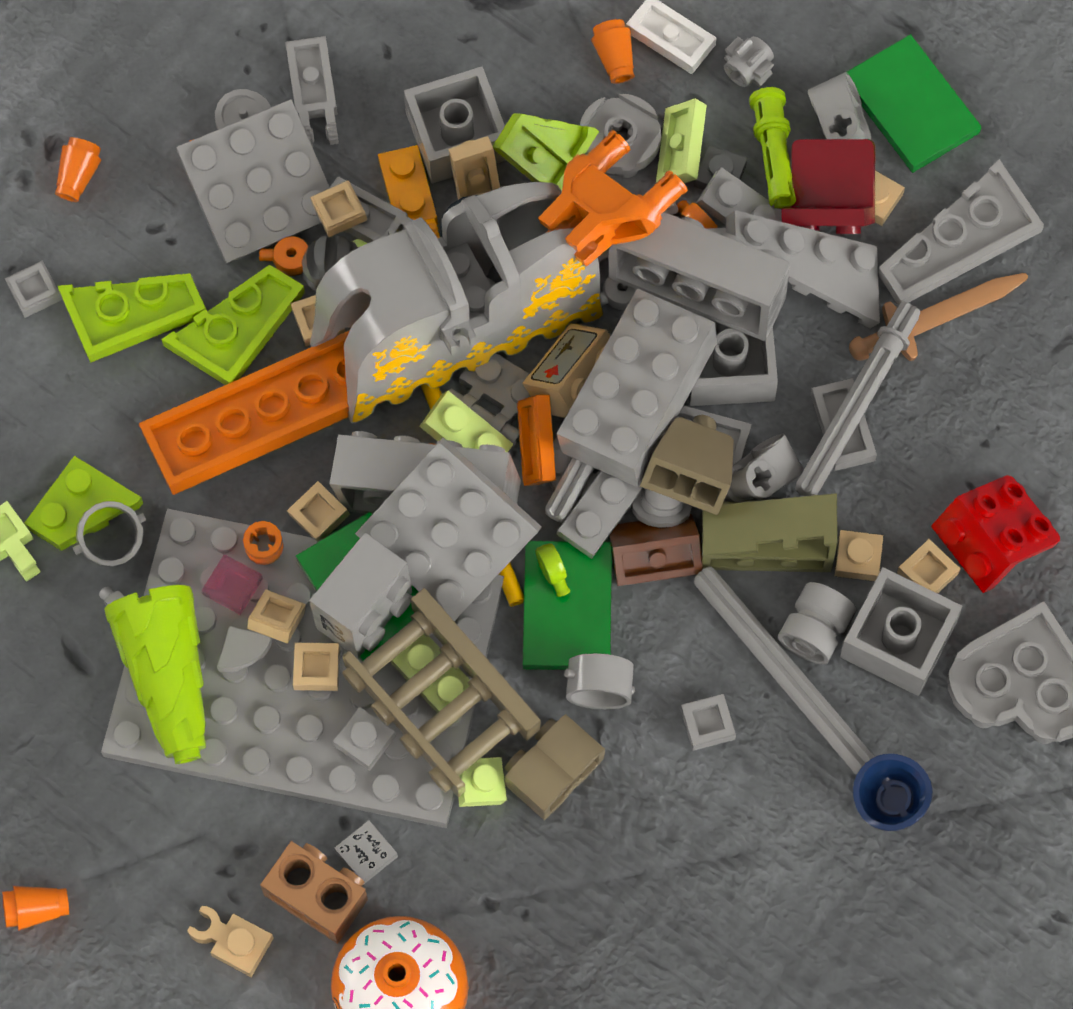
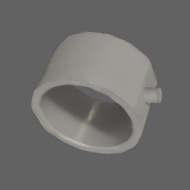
[72,501,146,566]
[564,653,635,710]

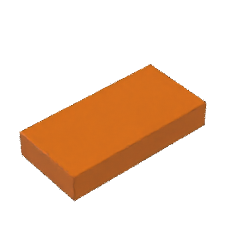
[517,395,556,486]

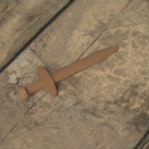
[849,273,1028,361]

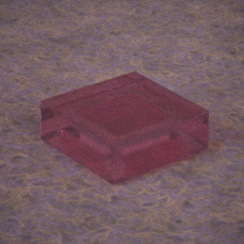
[202,554,263,615]

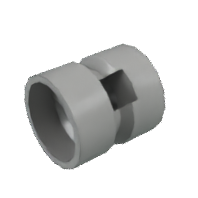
[778,582,856,665]

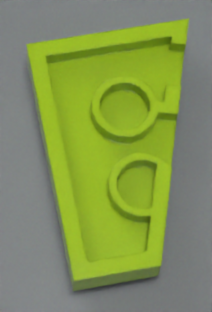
[161,265,305,385]
[57,273,206,363]

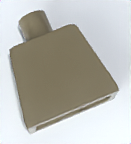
[640,415,734,515]

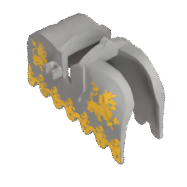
[310,182,603,423]

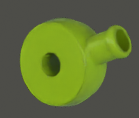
[535,543,570,597]

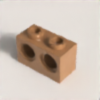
[260,841,368,944]

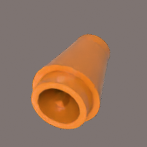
[591,19,635,84]
[55,137,102,202]
[2,886,69,931]

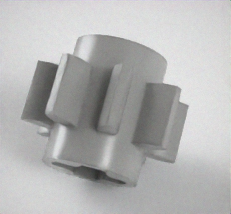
[724,36,774,87]

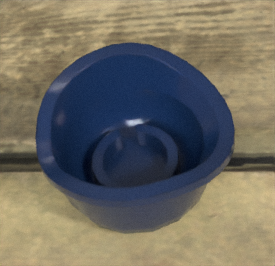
[853,754,933,831]

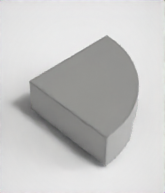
[217,626,273,673]

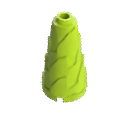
[104,585,206,764]

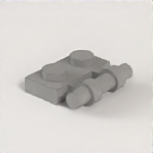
[448,353,530,447]

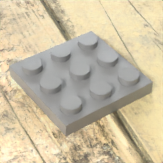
[176,99,330,264]
[355,438,542,621]

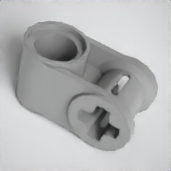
[808,72,871,140]
[726,433,804,503]

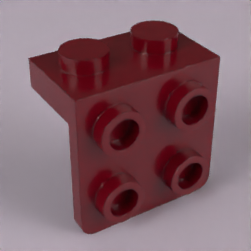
[782,139,875,234]

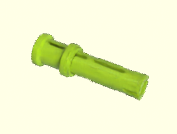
[749,87,796,209]

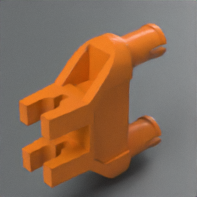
[538,130,688,267]

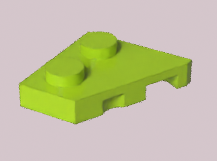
[493,113,599,191]
[24,456,143,551]

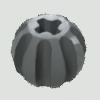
[302,235,358,291]

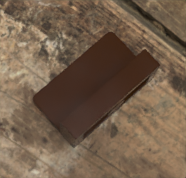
[608,514,703,586]

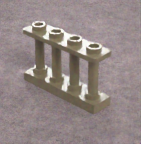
[342,588,541,797]

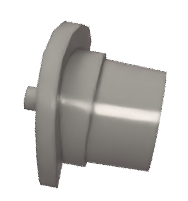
[215,89,271,129]
[632,487,692,528]

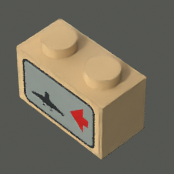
[522,323,610,418]

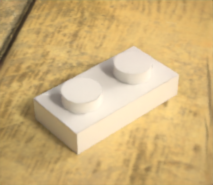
[626,0,716,74]

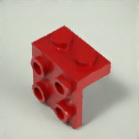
[931,475,1060,593]

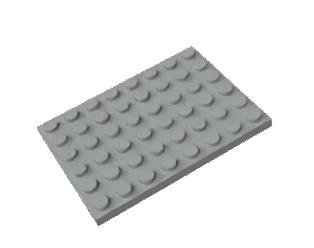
[101,509,504,828]

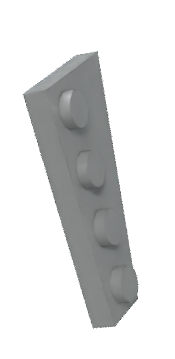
[878,159,1044,306]
[726,210,880,329]

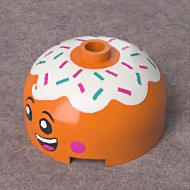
[331,916,469,1009]

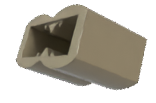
[505,714,605,820]

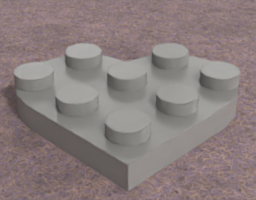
[947,601,1073,744]

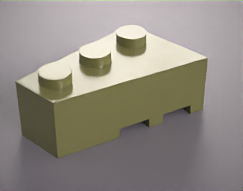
[701,493,838,572]

